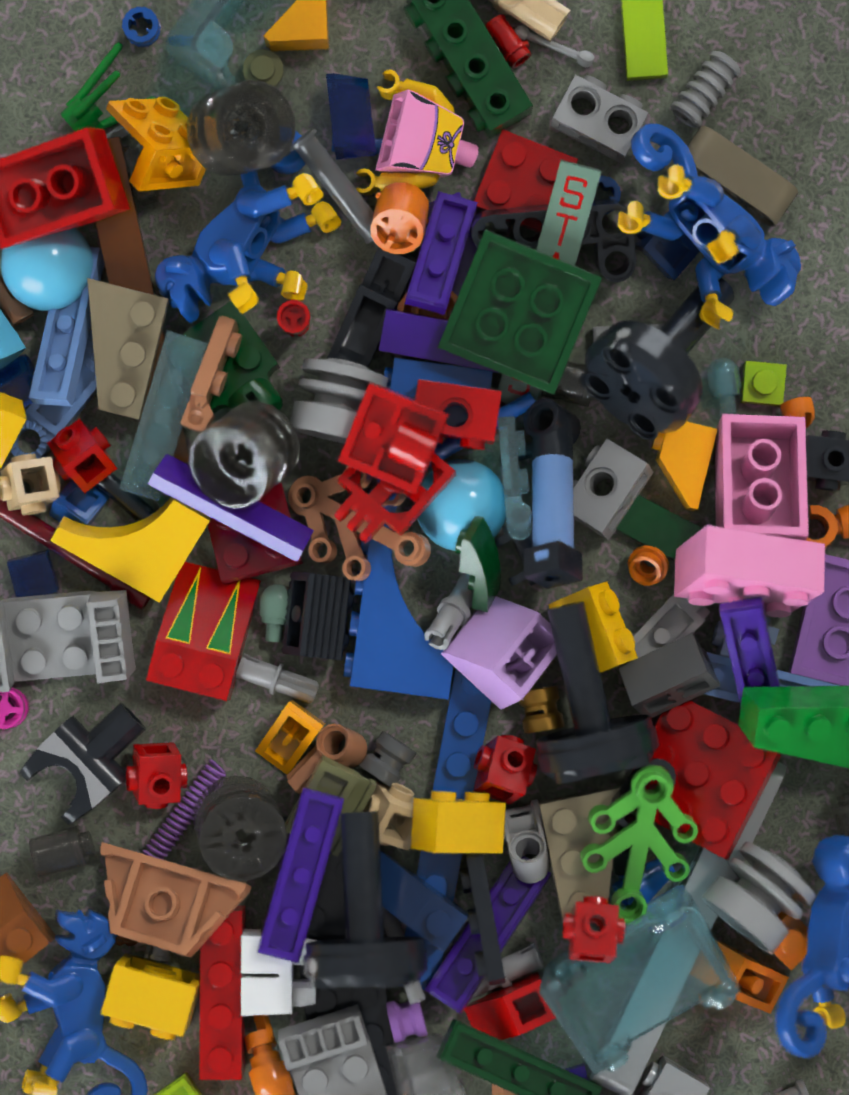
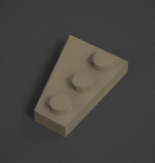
[87,278,170,420]

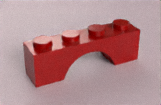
[199,905,246,1080]

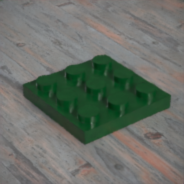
[438,230,602,394]

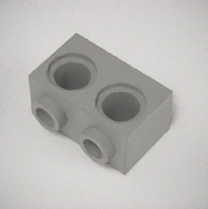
[550,74,648,164]

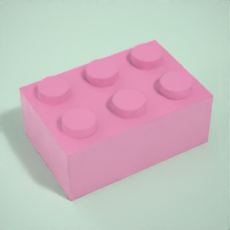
[715,414,808,541]
[674,525,825,618]

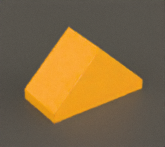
[263,0,329,51]
[255,700,325,775]

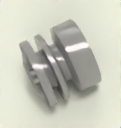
[288,358,388,444]
[701,841,816,954]

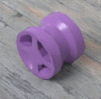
[386,1000,428,1043]

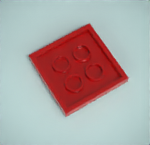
[632,700,782,860]

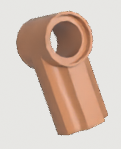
[286,724,367,795]

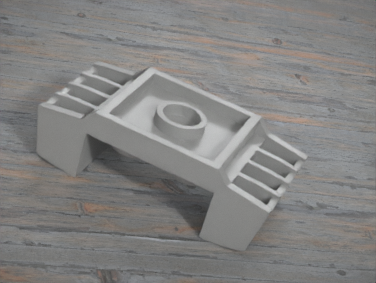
[0,590,136,692]
[278,1004,387,1095]

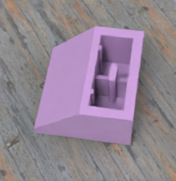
[441,596,557,710]

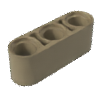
[687,126,798,227]

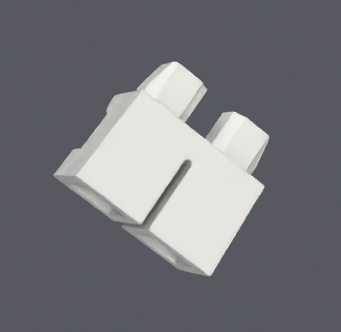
[241,929,317,1016]

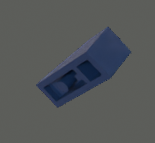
[342,849,468,952]

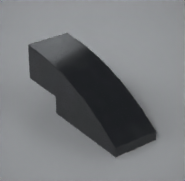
[327,247,418,368]

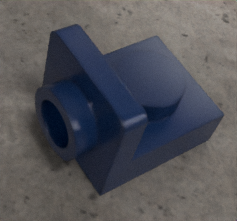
[634,213,700,281]

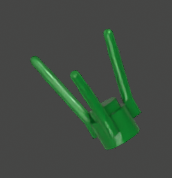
[60,42,155,131]

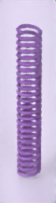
[142,759,226,860]

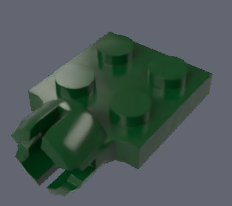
[166,301,283,430]

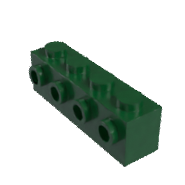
[403,0,533,139]

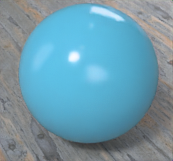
[0,228,93,311]
[417,459,508,551]

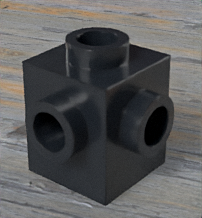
[806,430,849,491]

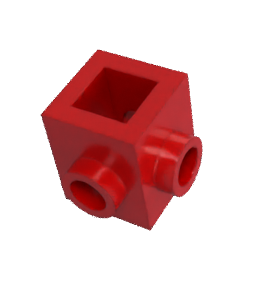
[47,418,118,493]
[473,735,537,805]
[126,742,188,809]
[562,896,625,963]

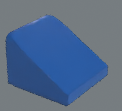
[49,479,110,526]

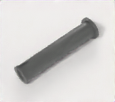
[289,128,374,244]

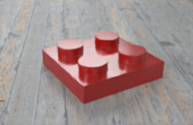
[474,129,578,233]

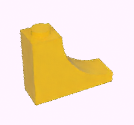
[50,497,211,603]

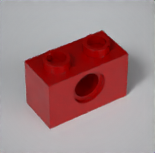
[415,379,502,450]

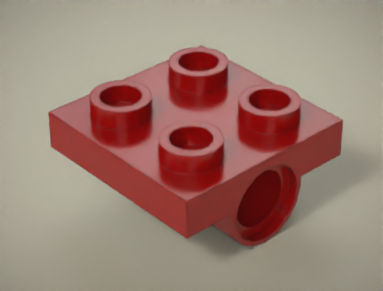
[338,382,449,494]

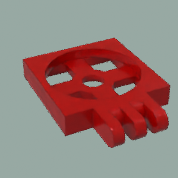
[334,453,456,543]

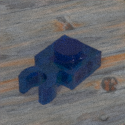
[7,549,60,597]

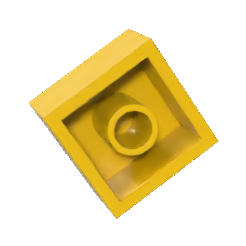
[101,953,200,1040]

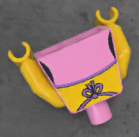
[356,70,478,196]

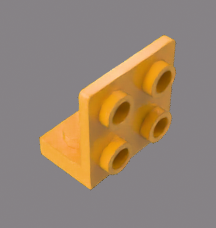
[106,96,217,191]

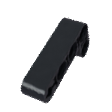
[470,199,636,282]

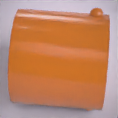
[370,182,429,254]

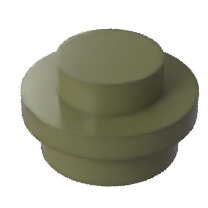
[243,49,284,91]

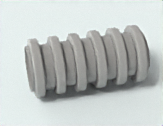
[670,51,741,128]

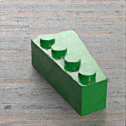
[738,686,849,768]

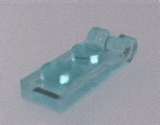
[498,416,532,540]

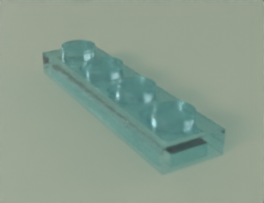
[119,330,209,502]

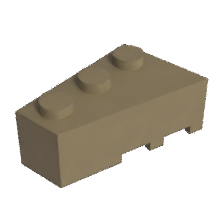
[538,785,621,923]

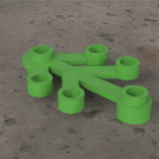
[580,765,698,924]

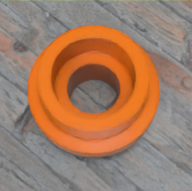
[628,545,669,586]

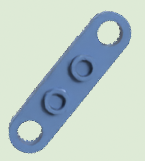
[10,330,97,458]

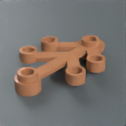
[288,466,431,581]

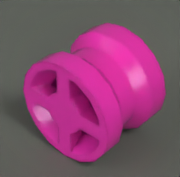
[0,687,29,729]

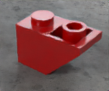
[464,972,558,1040]

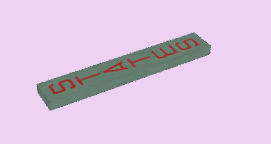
[497,160,601,404]

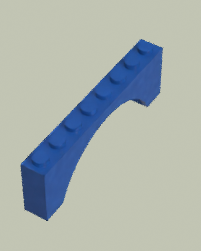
[343,358,493,700]

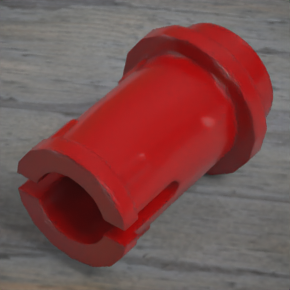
[485,14,532,69]

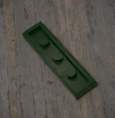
[436,1018,603,1095]

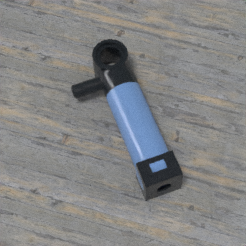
[505,398,583,589]

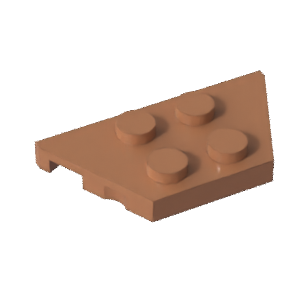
[100,842,252,957]

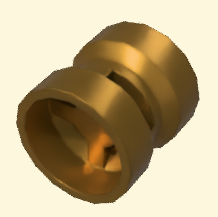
[519,686,565,733]

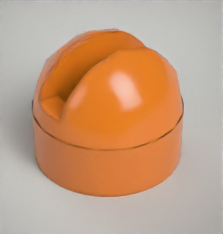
[780,397,815,429]

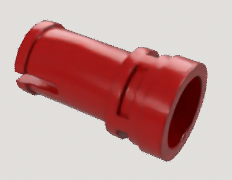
[277,300,310,337]

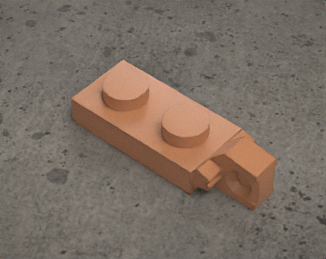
[180,315,242,434]

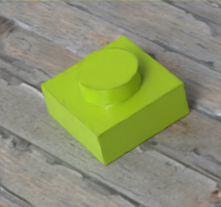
[740,361,787,407]

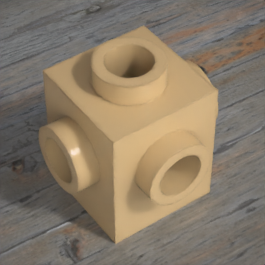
[0,454,61,516]
[363,782,414,851]

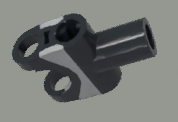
[19,702,146,825]

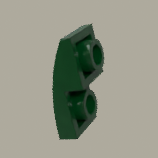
[455,516,501,612]

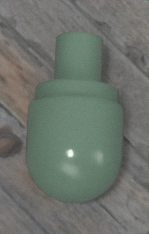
[259,584,289,642]

